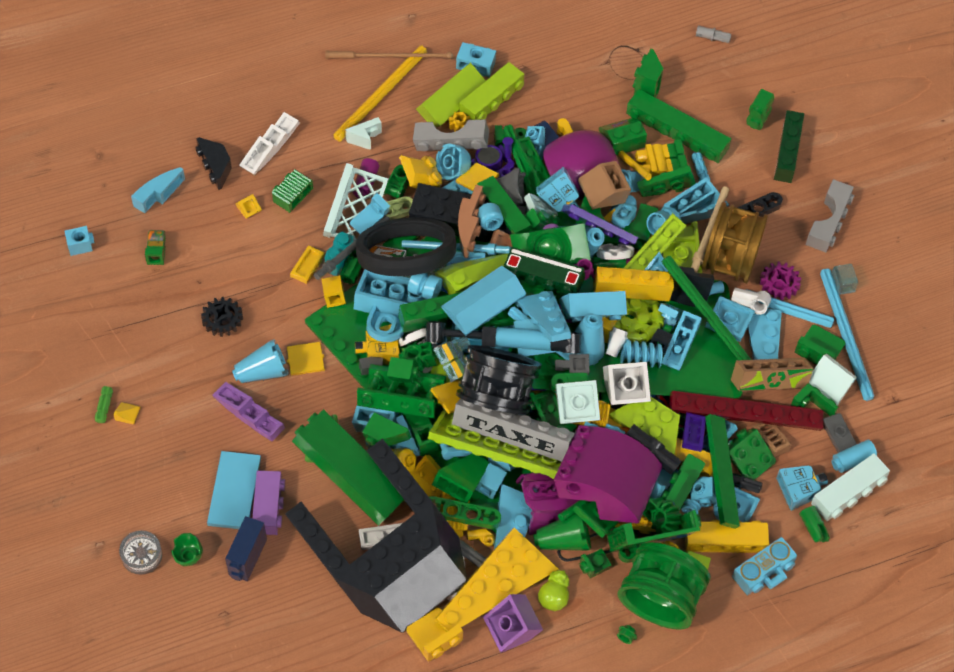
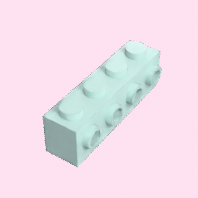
[811,454,890,521]

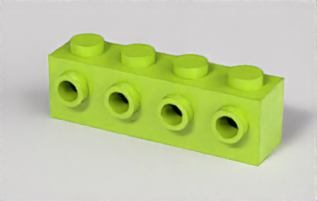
[459,62,524,120]

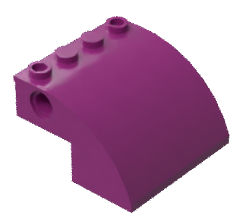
[554,425,662,524]

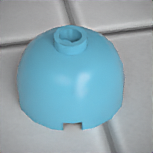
[435,143,471,181]

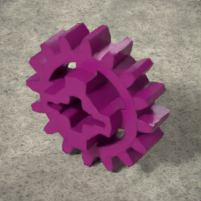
[759,261,801,301]

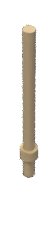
[691,187,729,273]

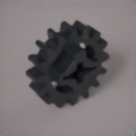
[201,297,243,337]

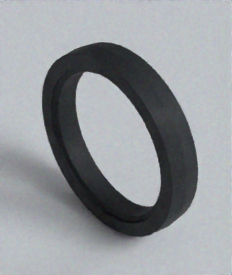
[356,217,457,276]

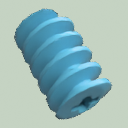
[620,339,663,368]

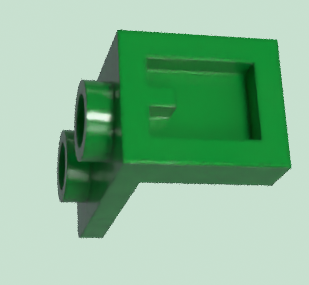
[791,383,838,416]

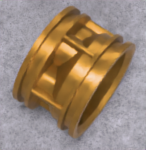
[702,202,768,284]

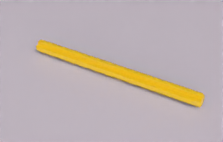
[333,45,427,142]

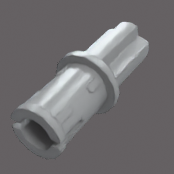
[696,25,731,43]

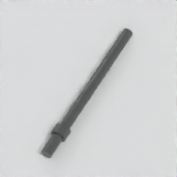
[314,216,390,280]

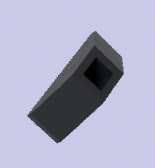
[195,137,232,190]

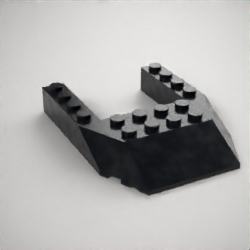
[285,438,468,633]

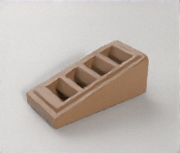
[752,423,791,458]

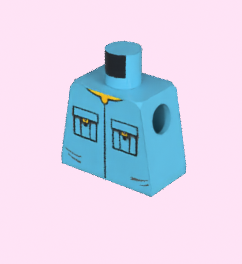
[536,167,580,212]
[776,465,828,511]

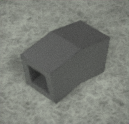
[359,357,383,375]

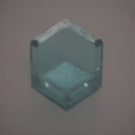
[832,264,858,295]

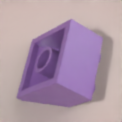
[483,594,543,652]

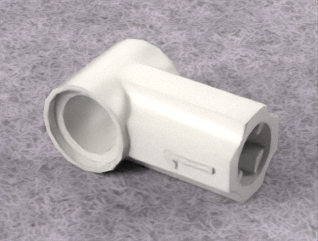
[731,288,771,315]

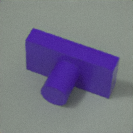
[681,413,706,452]

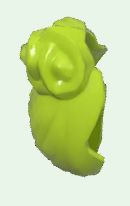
[538,570,569,611]

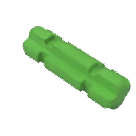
[95,386,113,423]

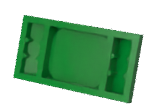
[510,223,591,264]

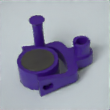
[471,137,515,178]

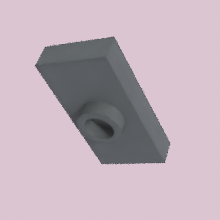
[823,413,856,453]

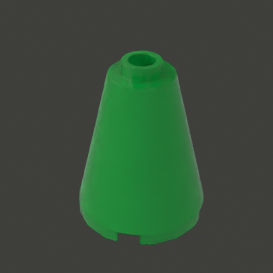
[534,513,591,551]

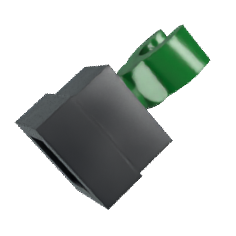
[650,324,673,357]

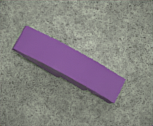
[212,382,285,441]

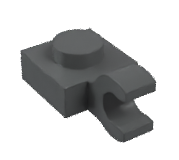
[555,354,589,375]

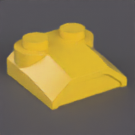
[399,155,442,189]

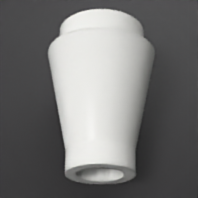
[606,327,628,358]

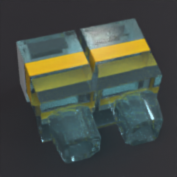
[434,336,471,382]

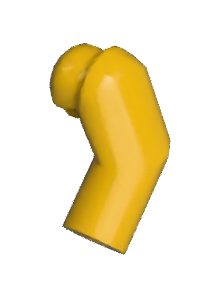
[467,528,495,547]

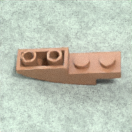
[458,185,486,258]

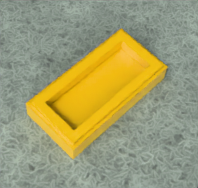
[290,245,325,284]

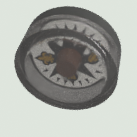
[119,530,162,575]

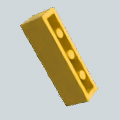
[593,267,674,301]
[685,520,769,553]

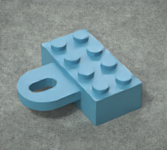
[354,269,426,342]

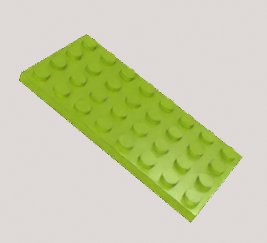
[428,409,562,479]

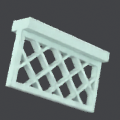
[323,163,388,241]

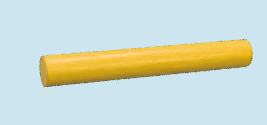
[618,151,652,180]

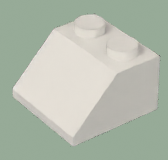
[603,362,651,405]

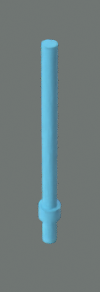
[402,240,511,255]

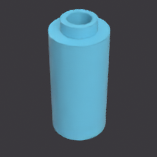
[831,439,877,473]

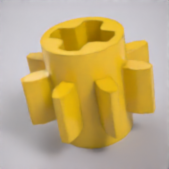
[449,112,470,132]

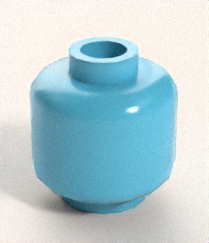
[478,203,504,231]

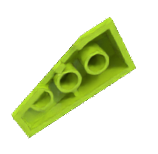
[435,254,508,295]

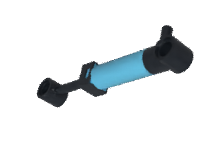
[425,321,582,354]

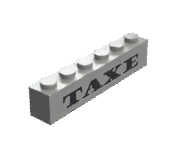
[452,398,575,462]

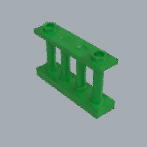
[357,364,446,418]

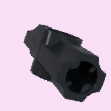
[626,424,682,474]

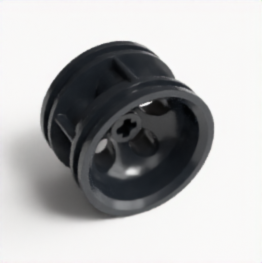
[456,345,542,415]

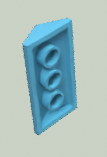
[441,266,526,336]

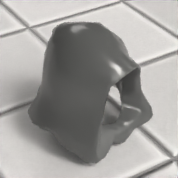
[496,168,526,206]

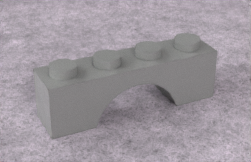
[413,120,489,151]
[805,179,855,253]

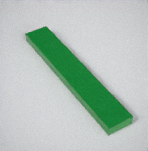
[705,414,740,529]

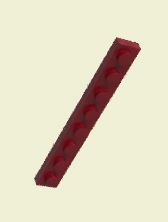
[670,391,823,431]

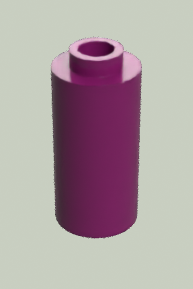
[352,158,380,199]

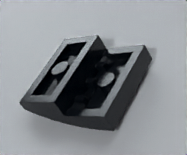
[670,267,714,307]

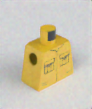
[355,324,399,365]

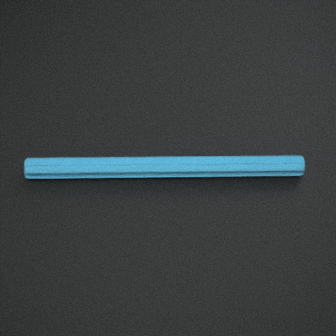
[820,268,874,401]

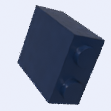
[225,516,267,582]

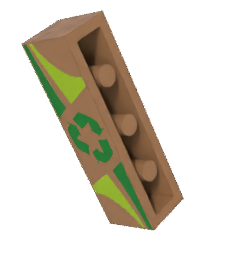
[731,358,814,392]

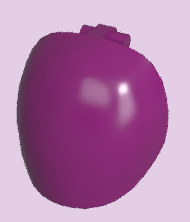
[543,130,619,200]

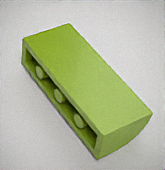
[416,62,486,127]

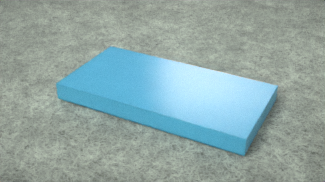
[207,451,261,529]

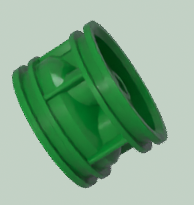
[617,542,711,630]

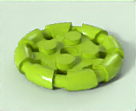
[614,298,664,344]

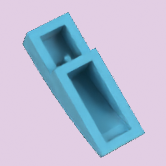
[131,167,185,213]

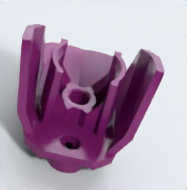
[516,473,579,535]

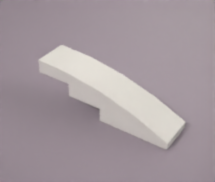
[239,112,300,175]

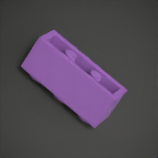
[252,471,285,535]

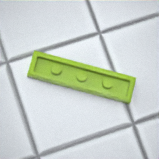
[623,213,687,270]

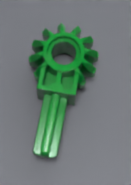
[398,341,462,372]
[643,496,683,534]

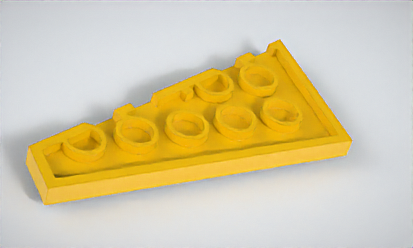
[434,528,558,631]

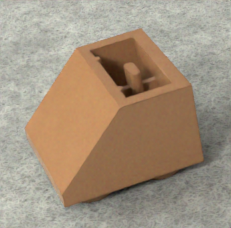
[578,161,631,209]

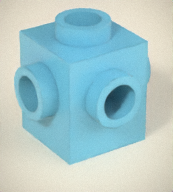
[690,477,717,507]

